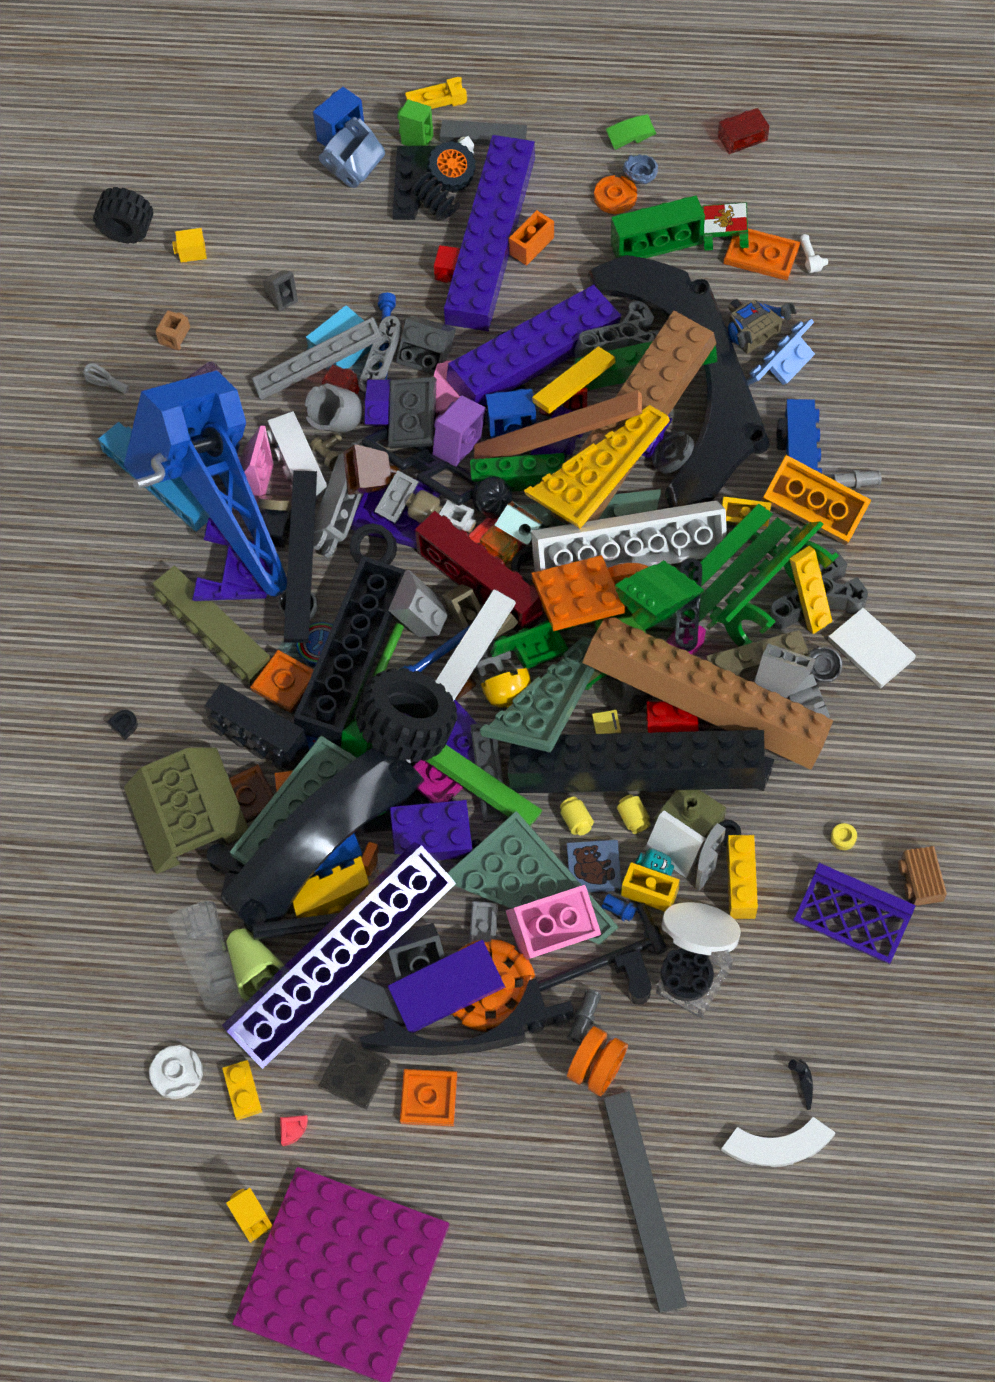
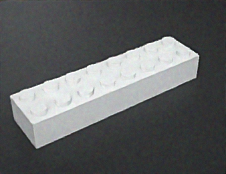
[531,501,727,572]

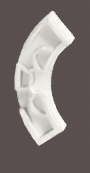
[721,1117,835,1167]

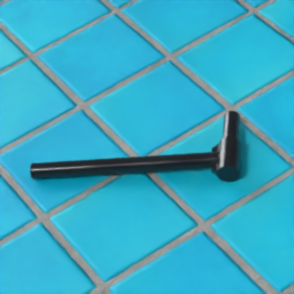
[538,903,668,992]

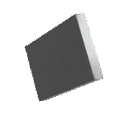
[388,377,437,449]

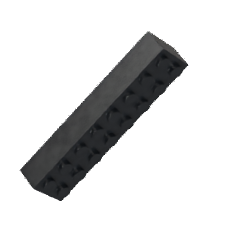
[294,556,406,746]

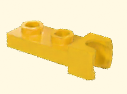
[405,77,467,109]

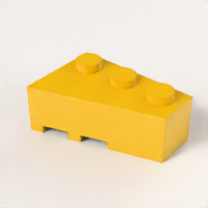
[293,856,369,918]

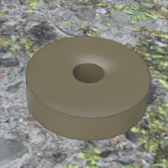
[258,495,292,510]

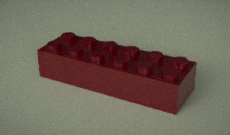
[415,511,542,632]

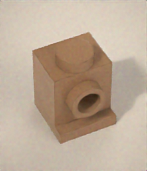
[155,310,190,351]

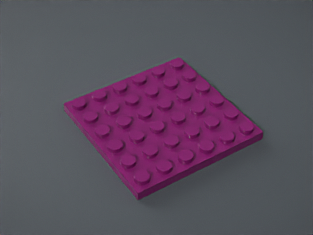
[232,1167,450,1382]

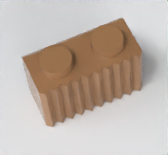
[898,846,947,906]

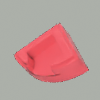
[280,1115,308,1146]

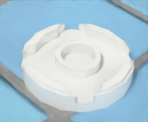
[149,1045,203,1099]

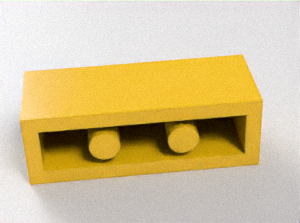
[726,835,758,919]

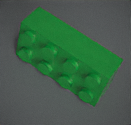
[611,195,705,258]

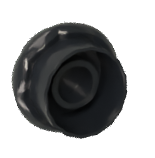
[472,476,513,519]

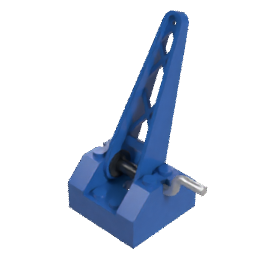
[123,370,287,597]

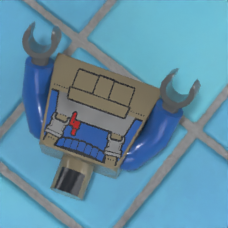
[727,299,797,354]

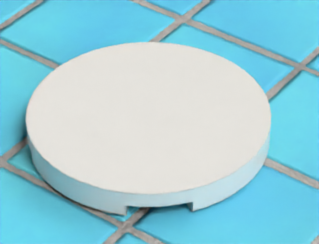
[662,902,741,955]

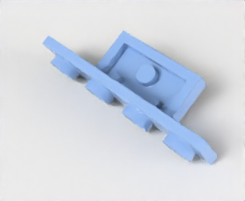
[746,319,815,385]

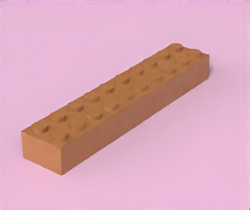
[545,311,716,525]
[582,617,833,770]

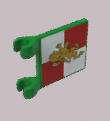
[703,202,749,251]

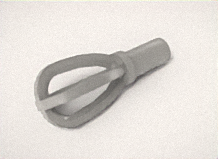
[83,363,129,394]

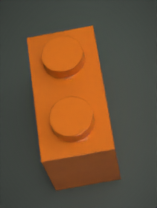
[509,210,554,266]

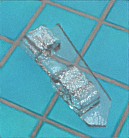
[167,901,242,1017]

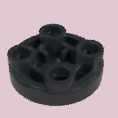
[660,948,714,1001]

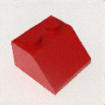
[646,702,698,733]

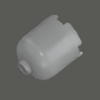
[305,383,363,433]

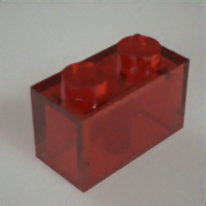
[718,108,769,154]

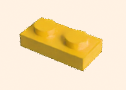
[222,1060,263,1120]

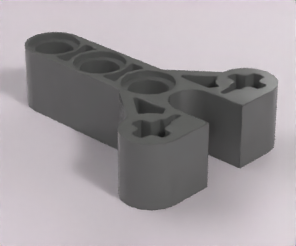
[574,301,661,358]
[770,548,868,629]

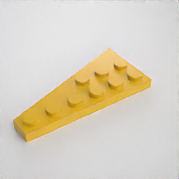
[524,405,670,529]

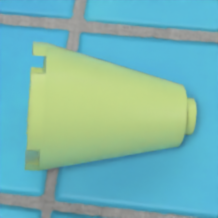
[226,929,284,1001]

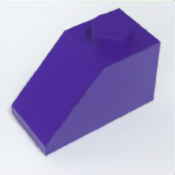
[365,380,390,426]

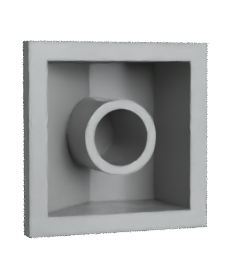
[388,570,447,637]

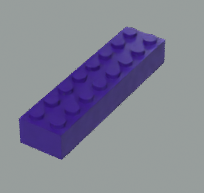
[446,285,621,406]

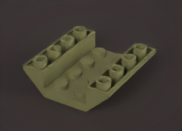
[124,748,248,874]

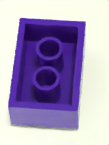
[390,800,472,861]

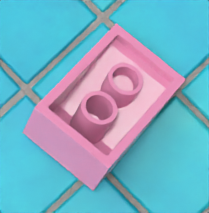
[238,426,274,503]
[505,885,601,959]

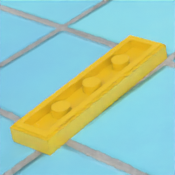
[532,346,615,414]

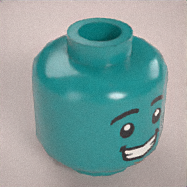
[635,848,674,876]

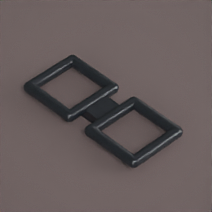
[362,426,481,506]

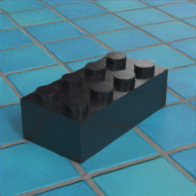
[204,682,309,771]

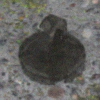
[601,675,650,715]

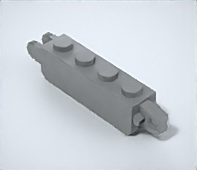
[314,440,363,558]

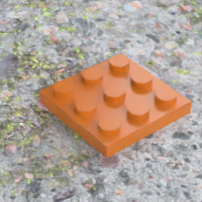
[532,555,625,631]

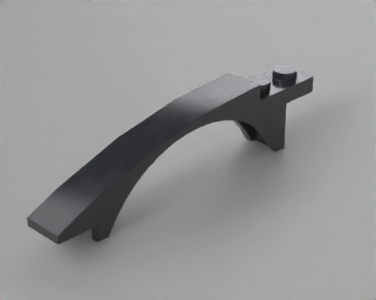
[359,979,574,1056]

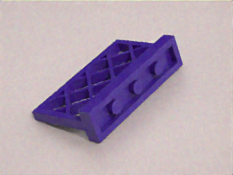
[793,863,916,965]

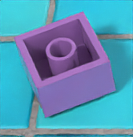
[432,395,485,467]

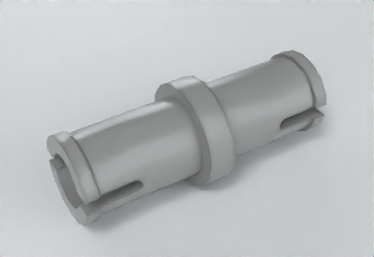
[831,470,882,489]

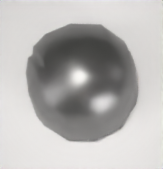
[807,647,842,684]

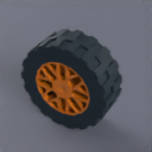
[427,141,476,193]

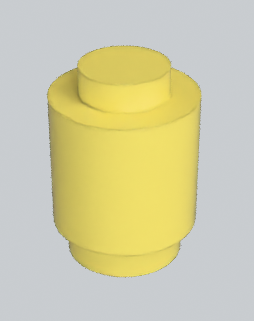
[617,795,651,834]
[560,797,594,836]

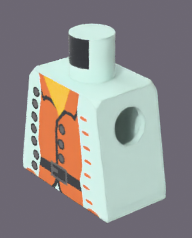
[495,501,543,545]

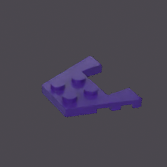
[192,518,271,601]

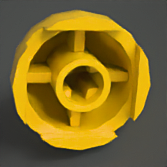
[481,668,531,708]

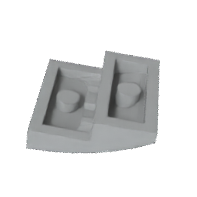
[695,823,726,891]

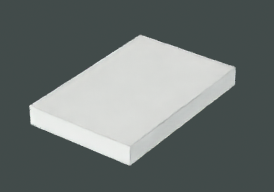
[828,608,916,689]

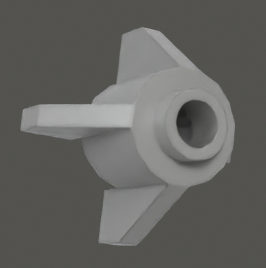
[788,672,830,718]

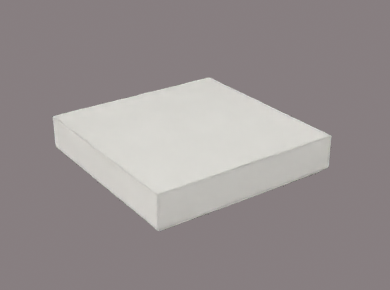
[644,811,706,878]

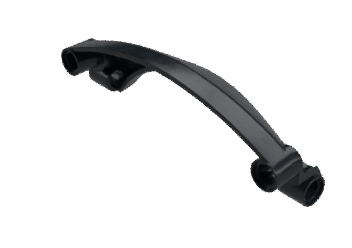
[221,748,424,941]

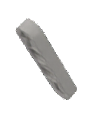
[359,316,403,396]

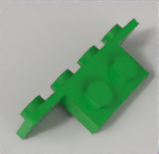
[470,453,565,492]
[490,620,577,669]

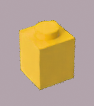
[172,228,207,263]

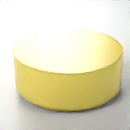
[830,823,857,850]

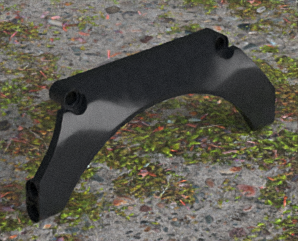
[588,255,770,508]

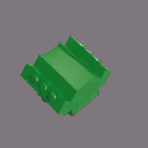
[615,560,704,630]

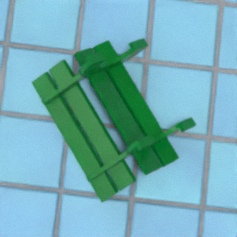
[683,504,839,647]

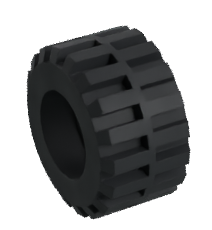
[93,187,154,244]

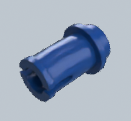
[602,893,637,922]

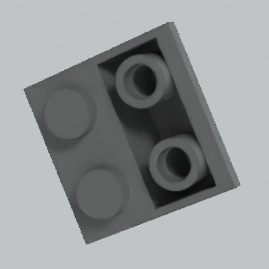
[396,316,456,374]

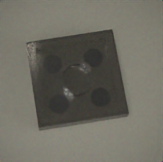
[318,1039,391,1110]

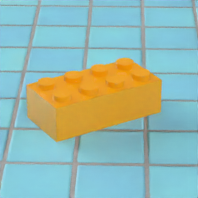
[761,455,871,545]

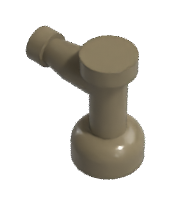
[310,433,342,470]

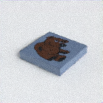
[567,840,622,893]

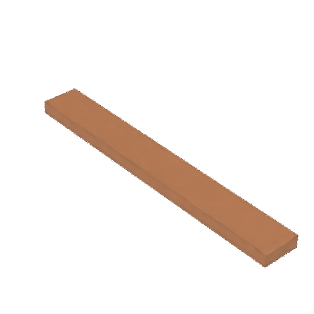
[474,390,642,459]

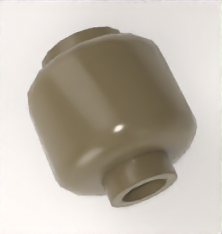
[406,490,442,523]

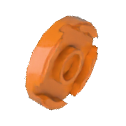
[594,175,637,214]

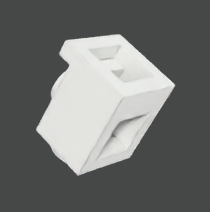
[439,500,476,533]

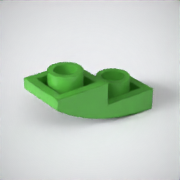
[606,114,656,150]

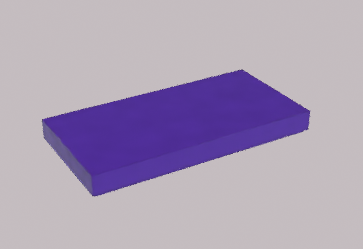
[388,939,506,1033]

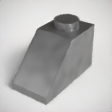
[263,270,298,312]

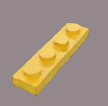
[790,546,832,634]

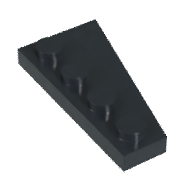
[393,146,436,220]

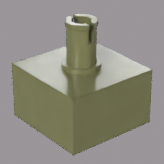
[654,790,726,848]

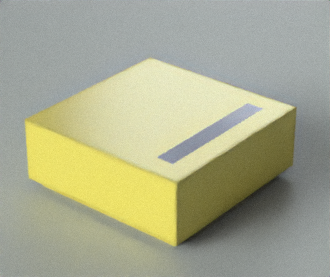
[592,710,621,734]

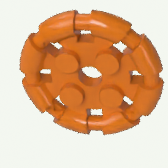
[451,939,535,1032]

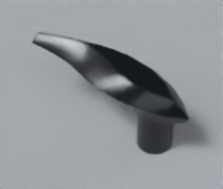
[788,1059,813,1110]

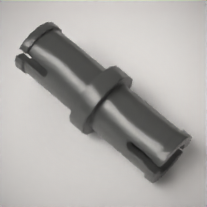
[567,990,601,1045]

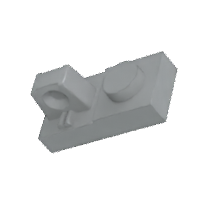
[374,470,419,524]

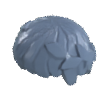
[623,154,658,184]

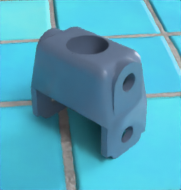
[319,117,385,188]

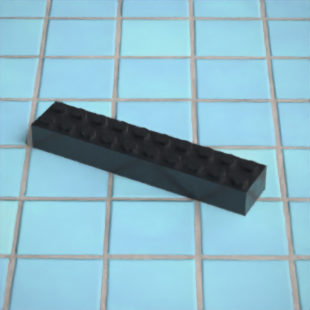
[508,730,765,793]

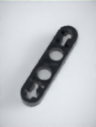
[675,558,703,652]

